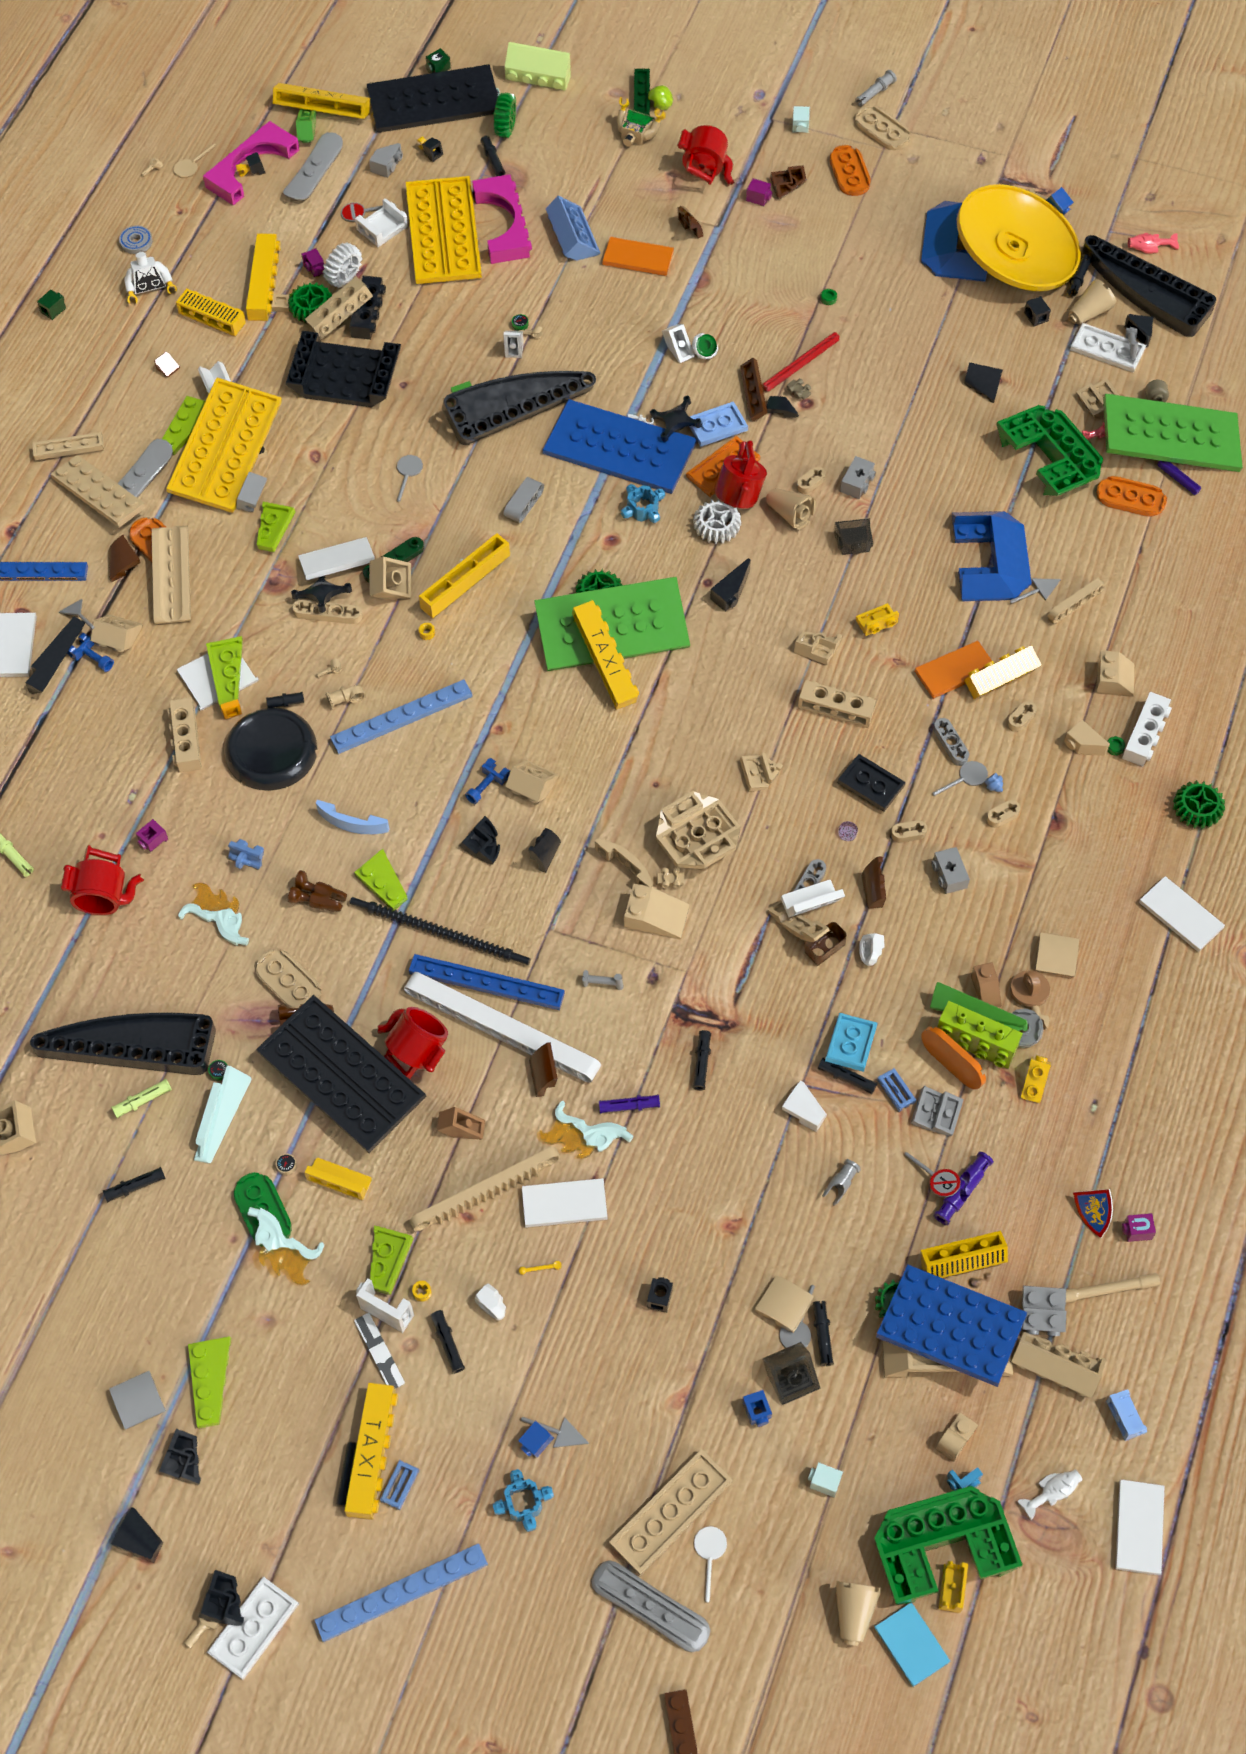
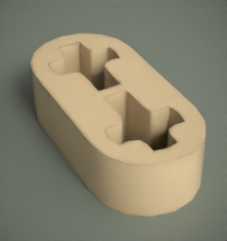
[797,467,826,494]
[1008,701,1037,732]
[987,800,1020,828]
[891,820,927,843]

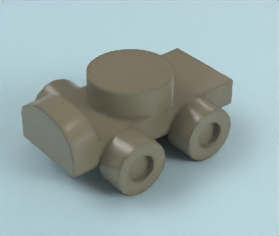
[787,378,811,400]

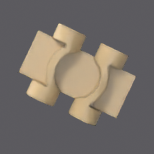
[657,868,684,888]

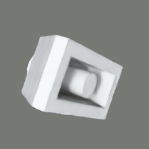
[662,324,695,363]
[503,330,524,358]

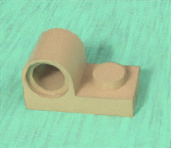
[936,1413,978,1462]

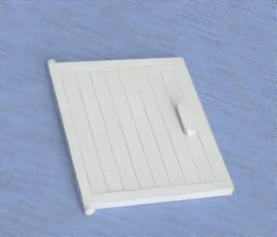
[177,654,259,710]

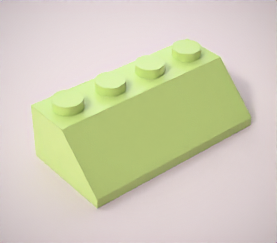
[505,42,571,90]

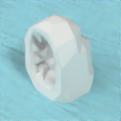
[859,933,884,966]
[475,1283,506,1320]

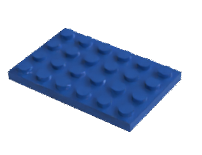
[876,1264,1027,1387]

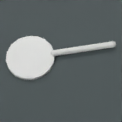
[694,1526,727,1603]

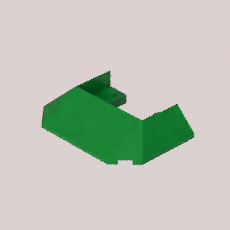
[996,405,1103,496]
[874,1486,1023,1604]

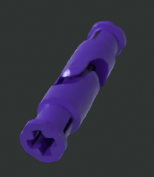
[933,1151,994,1226]

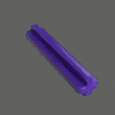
[1157,460,1201,495]

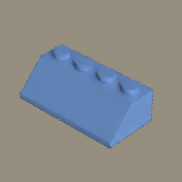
[545,195,600,261]

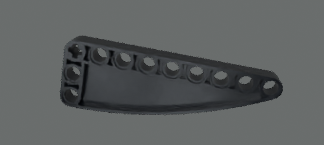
[1082,235,1216,337]
[442,371,596,445]
[30,1013,216,1075]

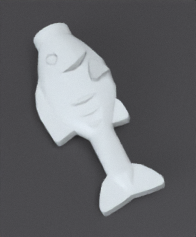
[1018,1469,1082,1520]

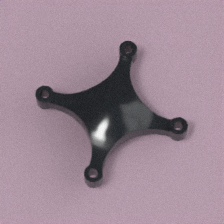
[650,396,702,442]
[291,576,352,613]

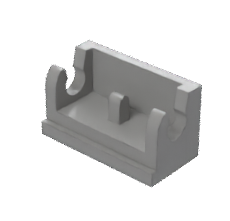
[236,472,267,512]

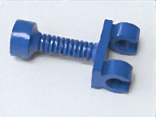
[67,633,114,672]
[465,758,511,804]

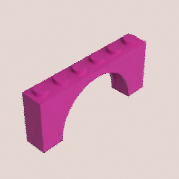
[203,121,299,206]
[472,174,532,264]

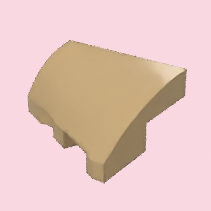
[794,632,842,665]

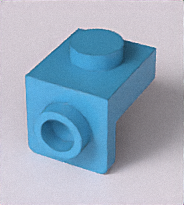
[947,1467,983,1491]

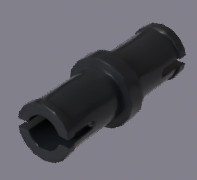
[266,692,304,708]

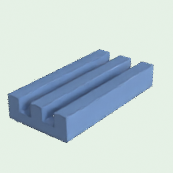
[877,1068,916,1112]
[380,1460,419,1510]

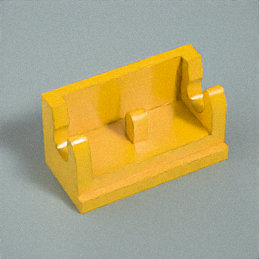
[938,1561,968,1613]

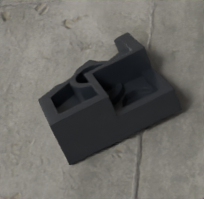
[964,362,1003,403]
[528,828,561,873]
[158,1429,201,1485]
[111,1507,164,1563]
[198,1570,244,1626]

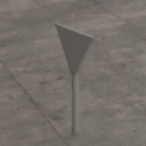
[59,599,94,629]

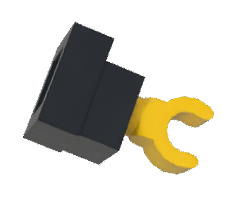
[417,136,443,162]
[236,152,266,177]

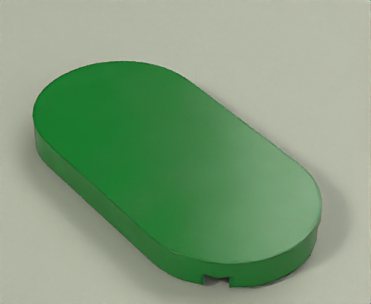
[234,1173,292,1247]

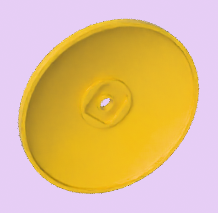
[957,184,1081,291]

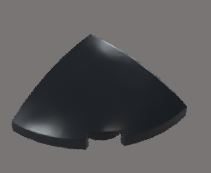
[459,816,500,865]

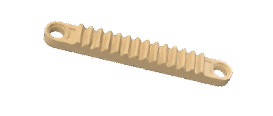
[409,1147,560,1231]

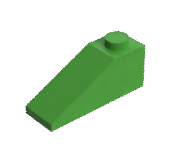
[296,108,317,143]

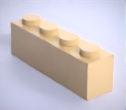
[1011,1332,1106,1398]

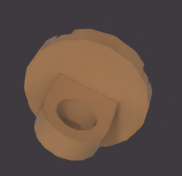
[1010,970,1050,1008]

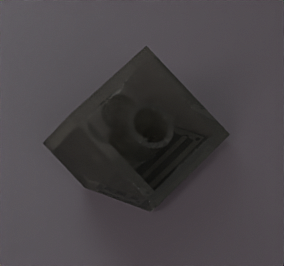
[762,1342,821,1405]

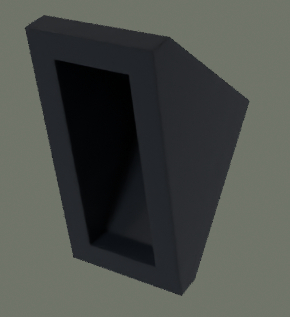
[1124,314,1153,348]

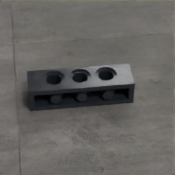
[350,275,386,340]

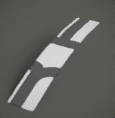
[354,1313,405,1389]

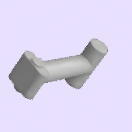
[1125,327,1138,359]
[582,970,624,990]

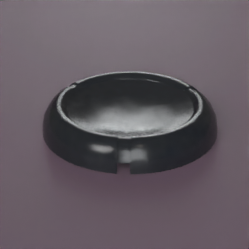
[224,708,318,791]

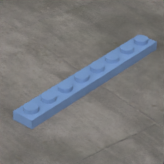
[330,679,472,754]
[315,1543,488,1642]

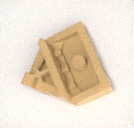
[740,753,783,792]

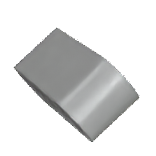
[504,477,544,523]

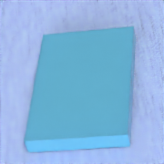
[825,1013,878,1072]
[874,1602,951,1687]

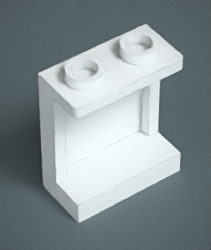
[355,198,408,247]
[356,1278,414,1333]

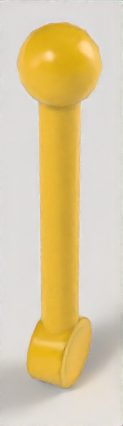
[518,1261,562,1275]

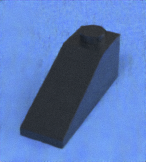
[710,558,751,612]

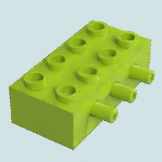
[937,1001,1023,1069]

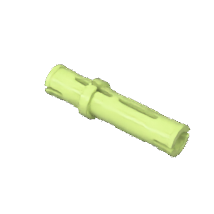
[0,833,34,877]
[111,1079,172,1118]

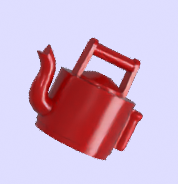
[677,125,734,186]
[715,440,767,509]
[61,845,144,915]
[377,1007,448,1079]

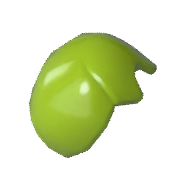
[648,85,673,110]

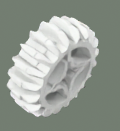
[323,242,362,288]
[693,499,741,544]

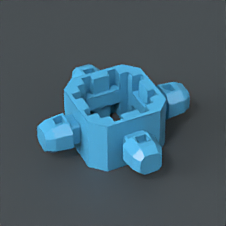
[621,484,665,523]
[492,1469,554,1532]

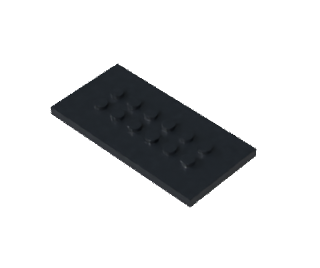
[366,64,498,133]
[256,994,427,1153]

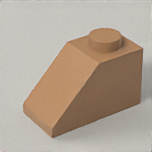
[971,962,1002,1007]
[437,1107,485,1140]

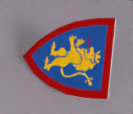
[1073,1189,1113,1238]

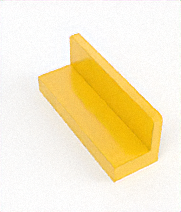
[304,1158,372,1200]

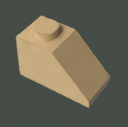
[1064,720,1110,755]

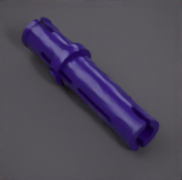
[599,1094,660,1114]

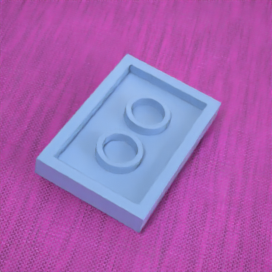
[689,401,748,447]

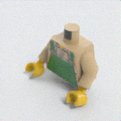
[617,97,666,147]

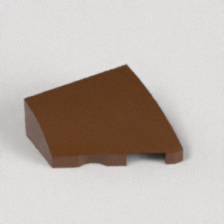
[770,165,807,199]
[677,206,704,238]
[109,535,141,582]
[861,856,886,909]

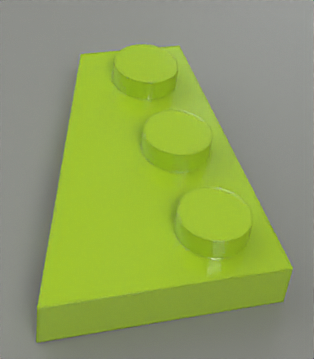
[257,502,295,552]
[354,849,408,911]
[370,1225,413,1295]

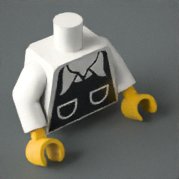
[124,252,177,304]

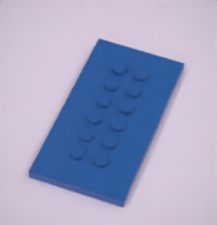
[543,399,697,494]

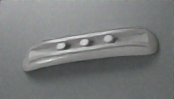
[283,132,343,200]
[118,439,173,498]
[591,1560,711,1652]

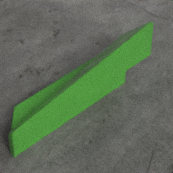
[930,982,1028,1031]

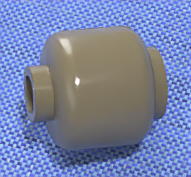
[1145,380,1169,402]

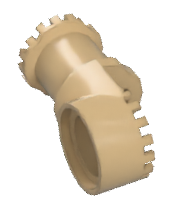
[326,685,365,708]

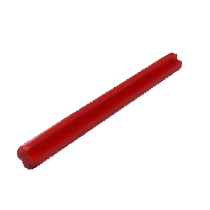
[762,332,840,392]

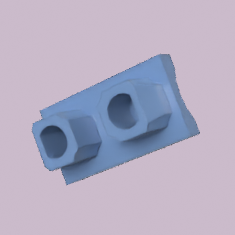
[228,839,264,869]

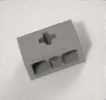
[840,456,876,499]
[931,847,970,894]

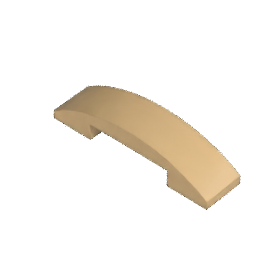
[595,839,653,887]
[768,900,830,942]

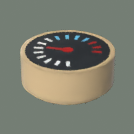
[276,1154,297,1175]

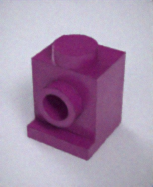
[301,248,325,277]
[136,819,169,852]

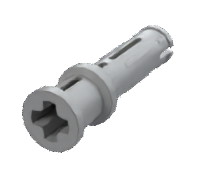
[855,70,897,107]

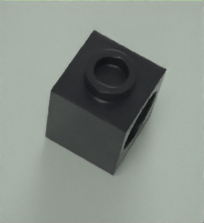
[1024,296,1051,327]
[647,1277,673,1313]

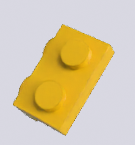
[856,603,899,636]

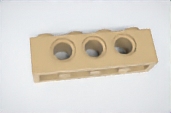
[305,276,373,339]
[798,680,876,728]
[167,697,202,772]

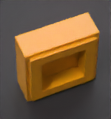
[220,699,242,719]

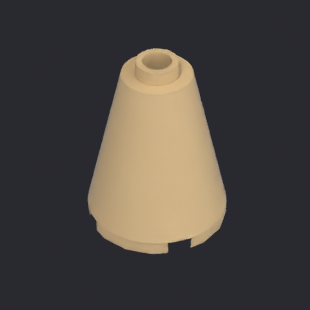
[1068,279,1116,324]
[766,488,816,530]
[836,1581,881,1646]

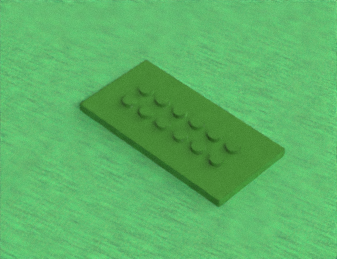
[1103,393,1243,472]
[534,577,690,671]

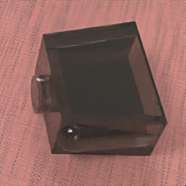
[834,518,874,555]

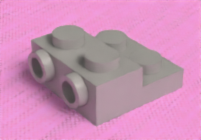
[1021,1286,1067,1336]

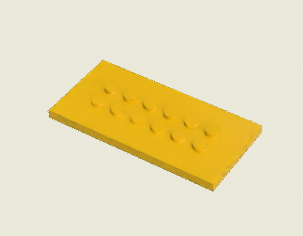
[406,176,482,284]
[166,377,282,513]

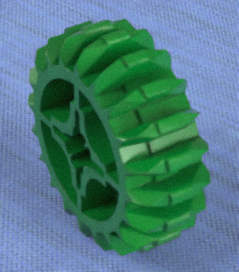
[493,92,517,138]
[288,282,332,323]
[575,569,623,593]
[1173,780,1225,829]

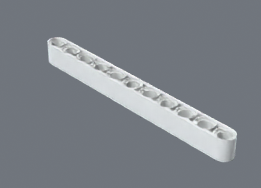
[404,972,601,1083]

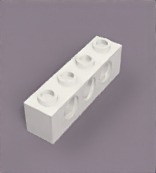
[1122,692,1172,766]

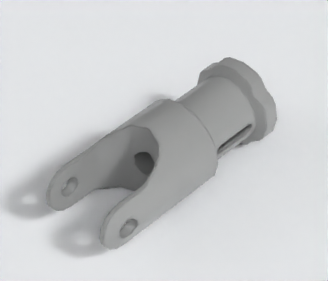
[822,1159,861,1206]

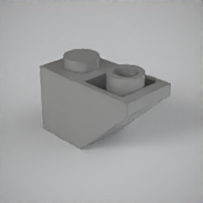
[369,143,403,178]

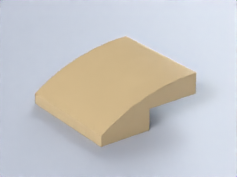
[1076,378,1120,418]
[1035,933,1079,977]
[755,1275,815,1333]

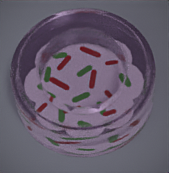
[838,821,858,841]

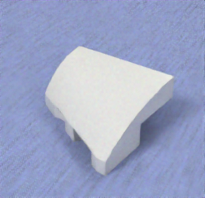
[782,1081,827,1132]

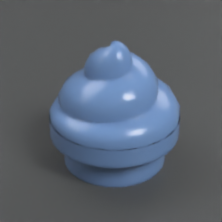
[985,773,1003,792]

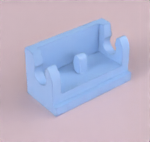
[1106,1389,1147,1441]

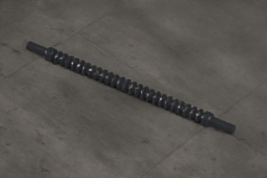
[350,897,531,965]

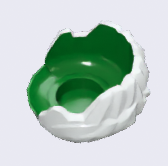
[692,333,718,359]

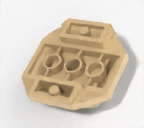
[656,791,741,869]

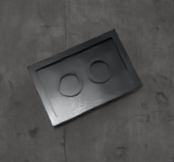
[837,754,906,812]

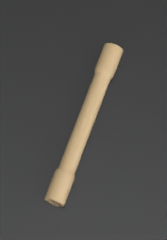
[1066,1273,1160,1303]

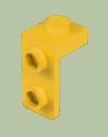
[1021,1055,1051,1103]

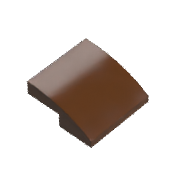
[529,1042,558,1097]

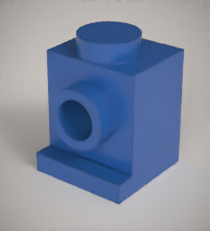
[742,1390,772,1427]

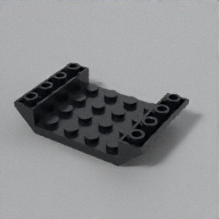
[286,331,401,408]

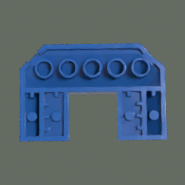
[921,201,987,282]
[952,511,1032,602]

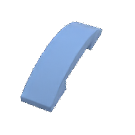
[316,800,389,835]

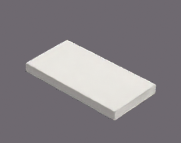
[1070,323,1146,373]
[298,537,375,580]
[0,613,37,677]
[1139,876,1225,952]
[522,1178,608,1228]
[1115,1480,1164,1576]
[207,1577,299,1680]

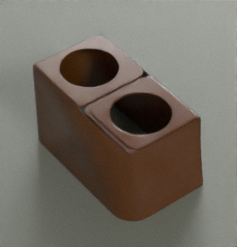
[804,922,847,966]

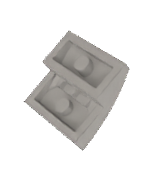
[911,1086,964,1136]
[109,1371,166,1429]

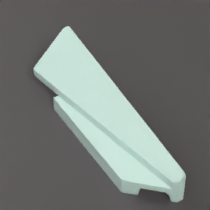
[194,1066,251,1163]

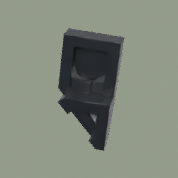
[766,396,799,418]

